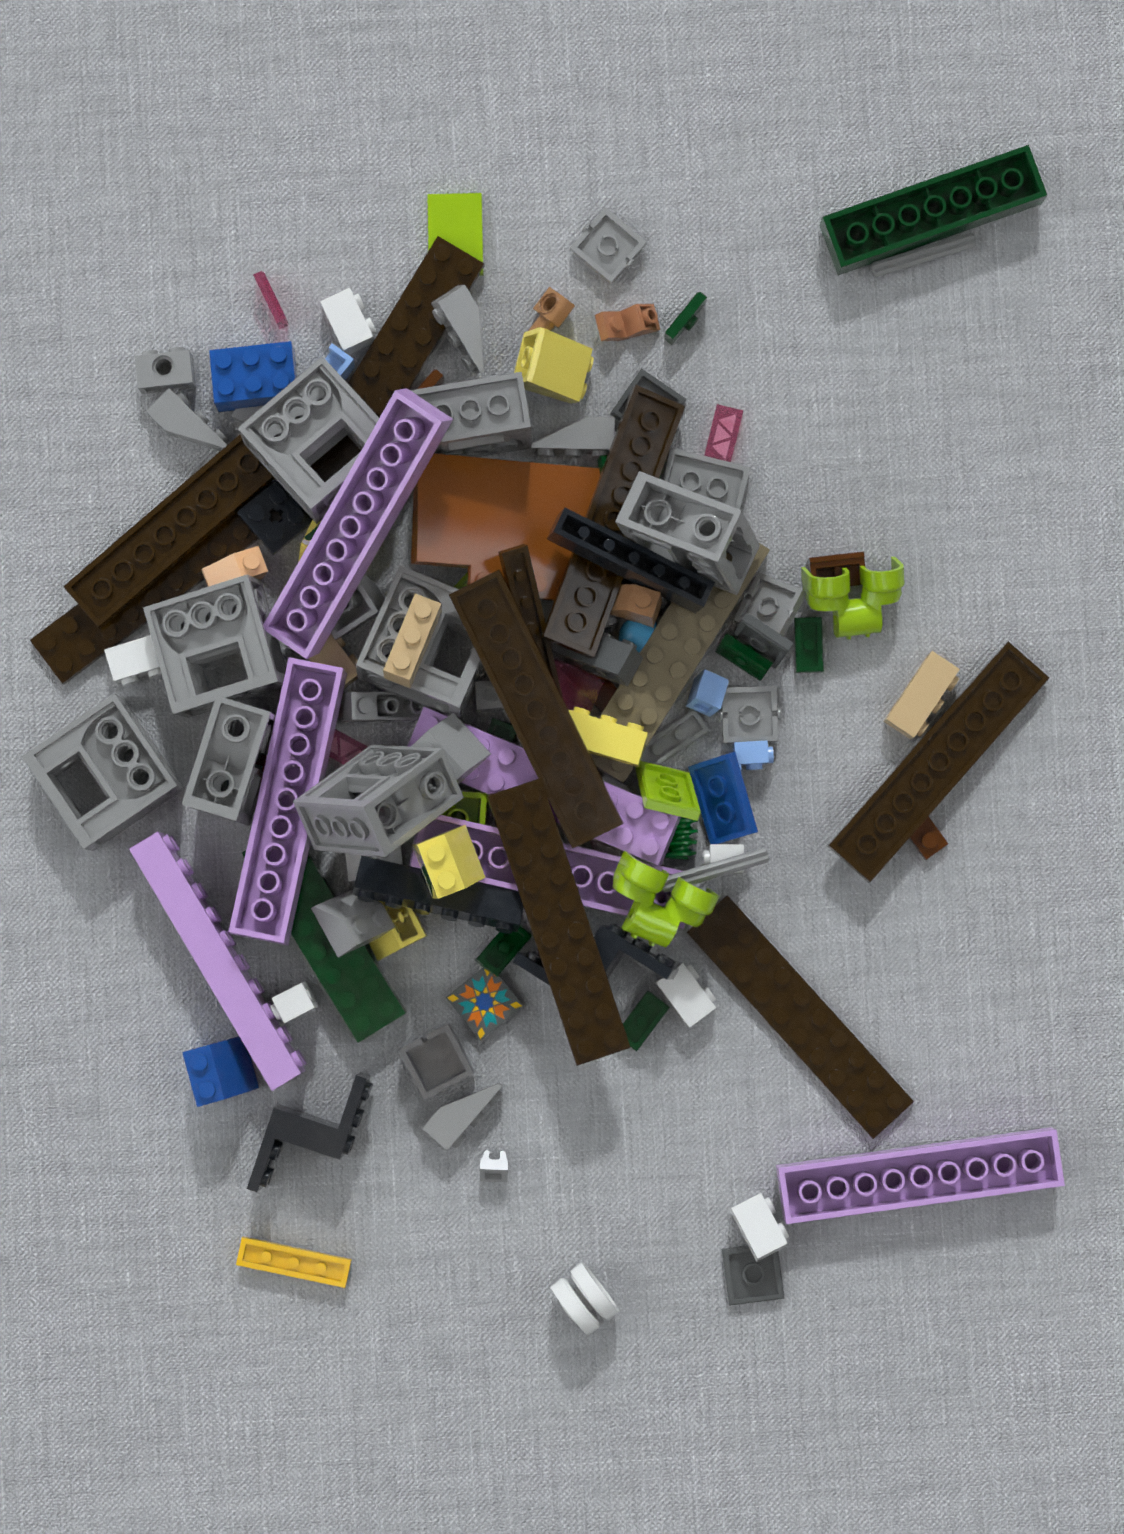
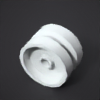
[551,1262,619,1336]

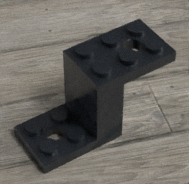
[513,923,679,986]
[247,1072,373,1192]

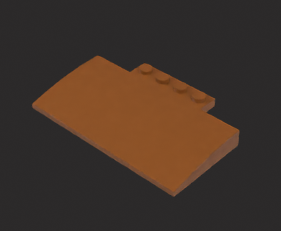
[411,453,625,601]

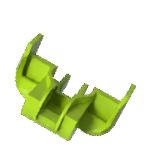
[801,556,905,640]
[613,851,719,948]

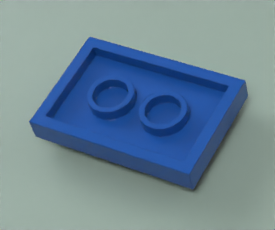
[688,752,758,844]

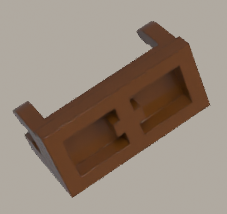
[807,551,865,587]

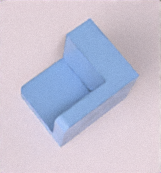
[325,343,355,380]
[686,669,729,717]

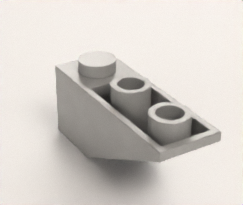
[431,285,484,373]
[146,388,229,451]
[532,416,615,459]
[339,692,428,722]
[422,1082,503,1150]

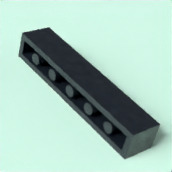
[547,507,715,614]
[353,855,524,934]

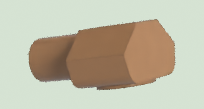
[528,287,575,331]

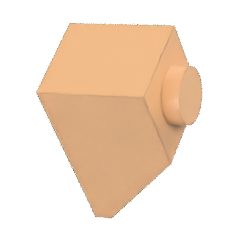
[202,546,268,587]

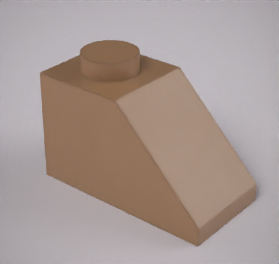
[610,584,662,628]

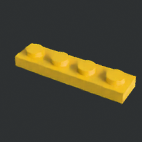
[236,1236,352,1288]

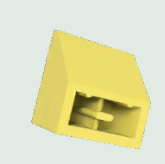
[369,901,427,961]

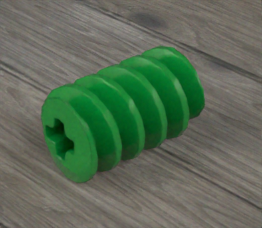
[665,817,699,860]

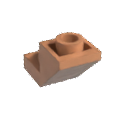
[595,304,660,341]

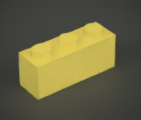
[568,707,648,768]

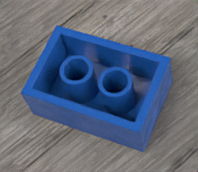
[209,341,297,412]

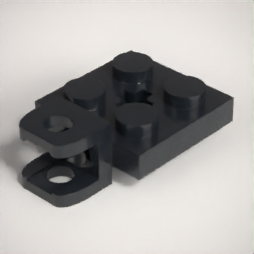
[237,480,313,556]

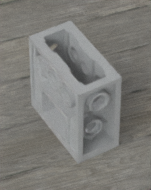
[238,356,379,524]
[410,372,532,457]
[615,471,760,595]
[356,566,483,719]
[143,574,286,718]
[21,694,185,851]
[182,695,276,826]
[293,745,464,857]

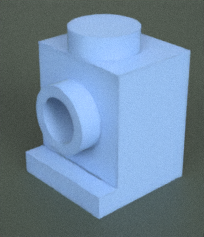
[733,740,774,770]

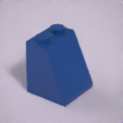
[182,1036,259,1107]

